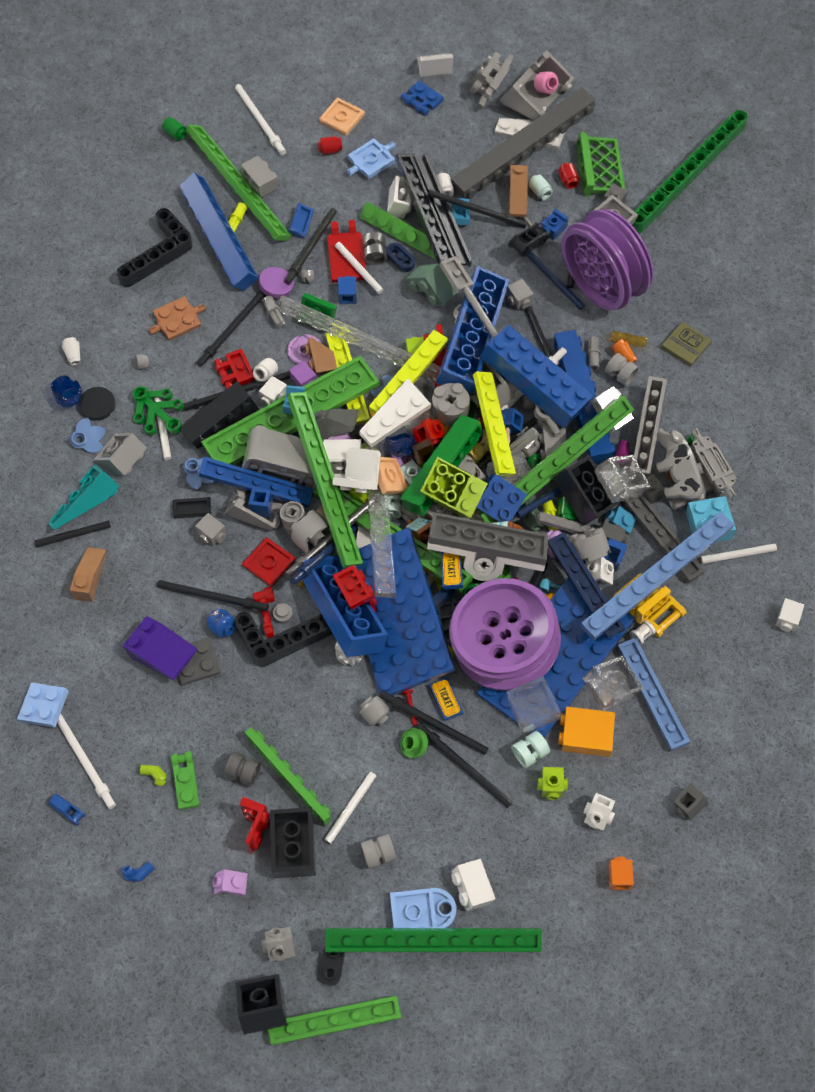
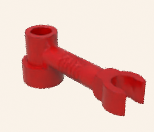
[253,587,275,638]

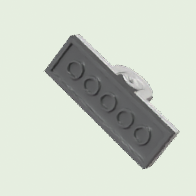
[427,512,548,581]

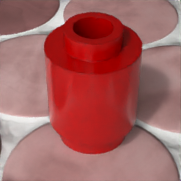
[317,136,342,155]
[558,163,579,189]

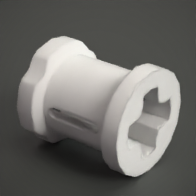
[629,620,656,646]

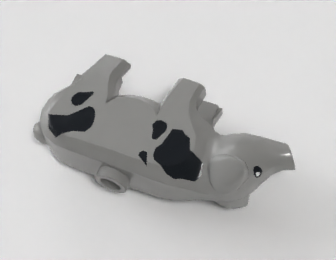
[656,428,706,510]

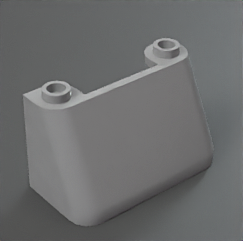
[499,50,574,120]
[242,425,316,491]
[224,470,298,531]

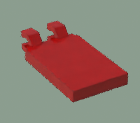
[327,220,366,283]

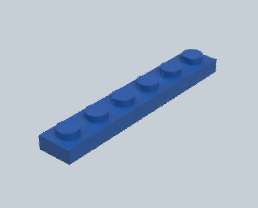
[199,457,313,508]

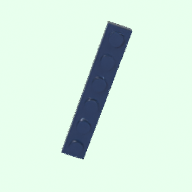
[548,532,625,640]

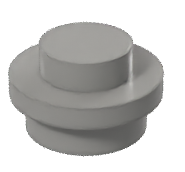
[273,603,293,622]

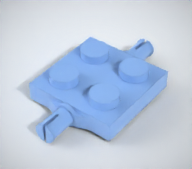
[347,139,396,180]

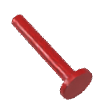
[402,689,418,726]

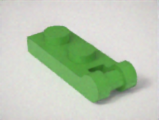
[171,751,200,810]

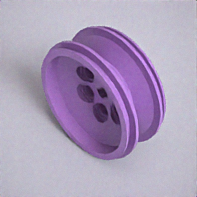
[562,209,653,310]
[449,578,561,690]

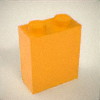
[558,707,615,757]

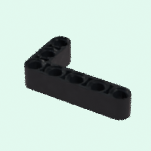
[117,208,193,287]
[235,612,333,667]

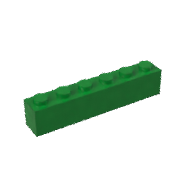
[400,414,484,517]

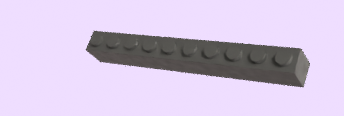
[451,87,595,199]

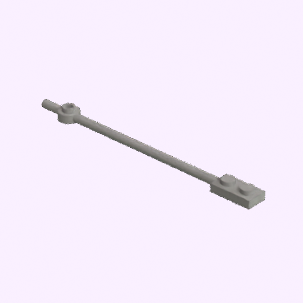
[439,256,561,436]

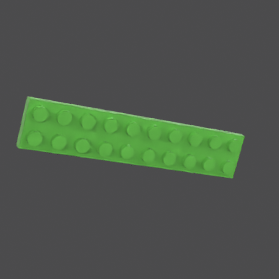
[201,355,380,465]

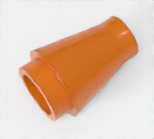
[612,339,638,363]

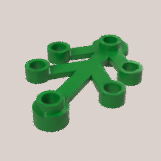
[133,386,184,436]

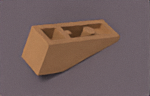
[509,165,528,217]
[70,547,107,602]

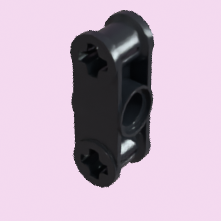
[508,222,551,257]

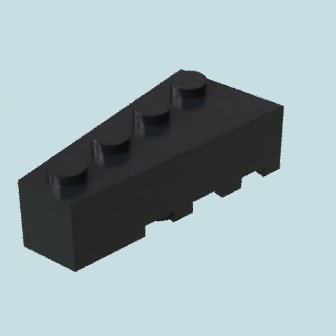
[180,381,260,449]

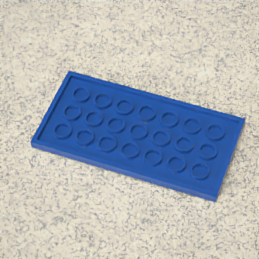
[356,527,456,696]
[477,578,636,738]

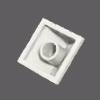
[417,53,453,77]

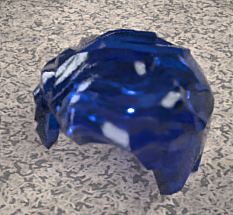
[51,375,83,407]
[386,430,417,457]

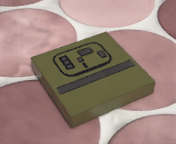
[661,321,712,367]

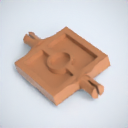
[148,296,206,341]

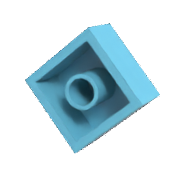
[685,496,736,542]

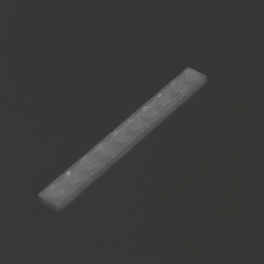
[279,295,440,381]
[363,439,396,598]

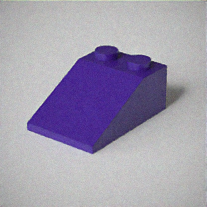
[122,616,198,681]

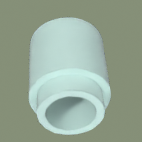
[528,175,553,200]

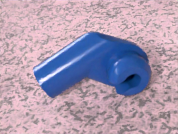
[122,861,155,882]

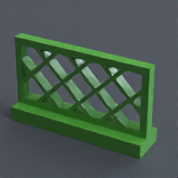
[576,132,625,196]

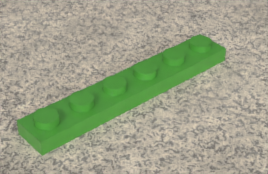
[359,202,436,260]
[245,727,331,826]
[268,996,401,1046]

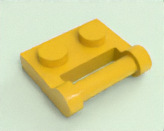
[646,588,687,638]

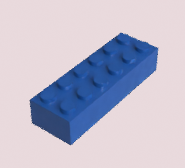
[480,325,593,428]
[302,555,388,658]

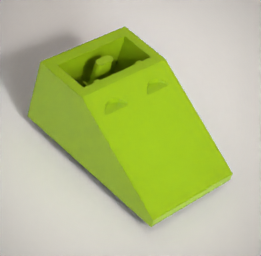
[420,457,488,518]

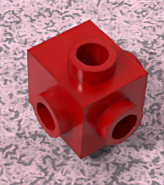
[412,418,445,446]

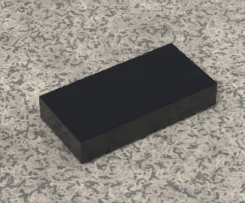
[173,497,211,519]

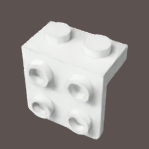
[332,447,381,493]

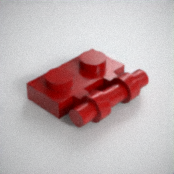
[214,349,256,389]

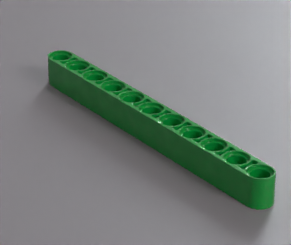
[632,110,748,234]

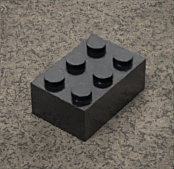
[553,455,619,526]
[270,807,316,878]

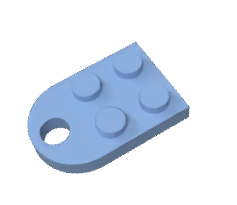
[390,888,456,928]

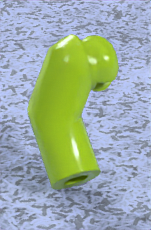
[140,765,167,786]

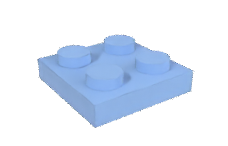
[17,683,69,728]

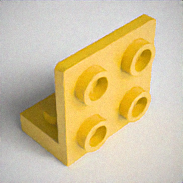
[613,573,671,624]

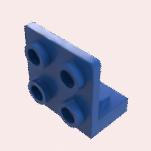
[476,474,527,522]

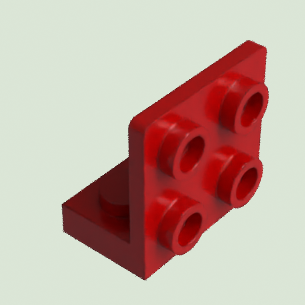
[333,565,377,612]
[239,797,270,855]

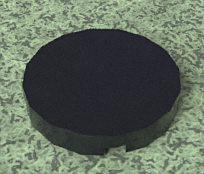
[78,387,116,421]

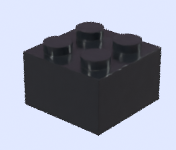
[236,974,287,1035]

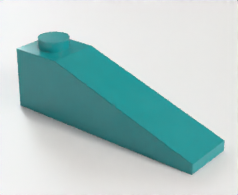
[48,464,120,530]

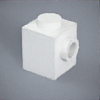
[259,376,287,406]

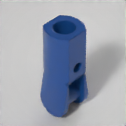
[48,794,86,826]

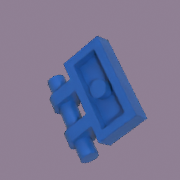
[401,80,444,115]

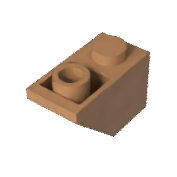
[305,337,337,377]

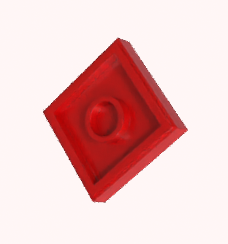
[242,537,296,587]

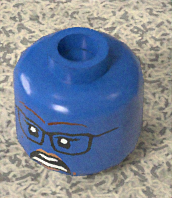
[207,609,236,638]

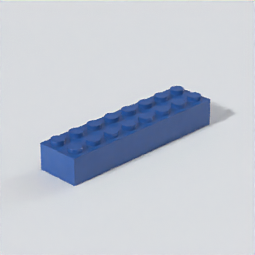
[435,266,509,396]

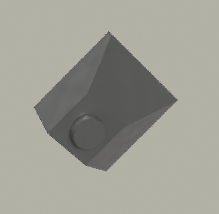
[314,409,359,441]

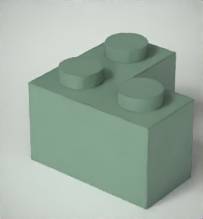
[406,264,456,306]

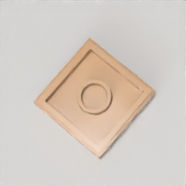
[319,97,365,136]
[378,457,408,494]

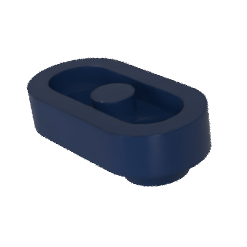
[386,243,415,272]

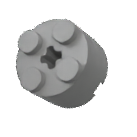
[432,383,470,427]
[291,510,331,556]
[567,527,611,562]

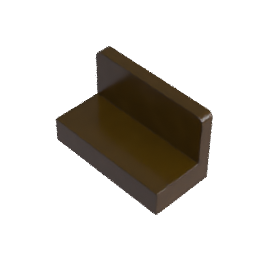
[412,439,436,469]

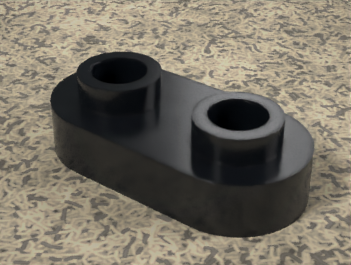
[319,947,345,986]

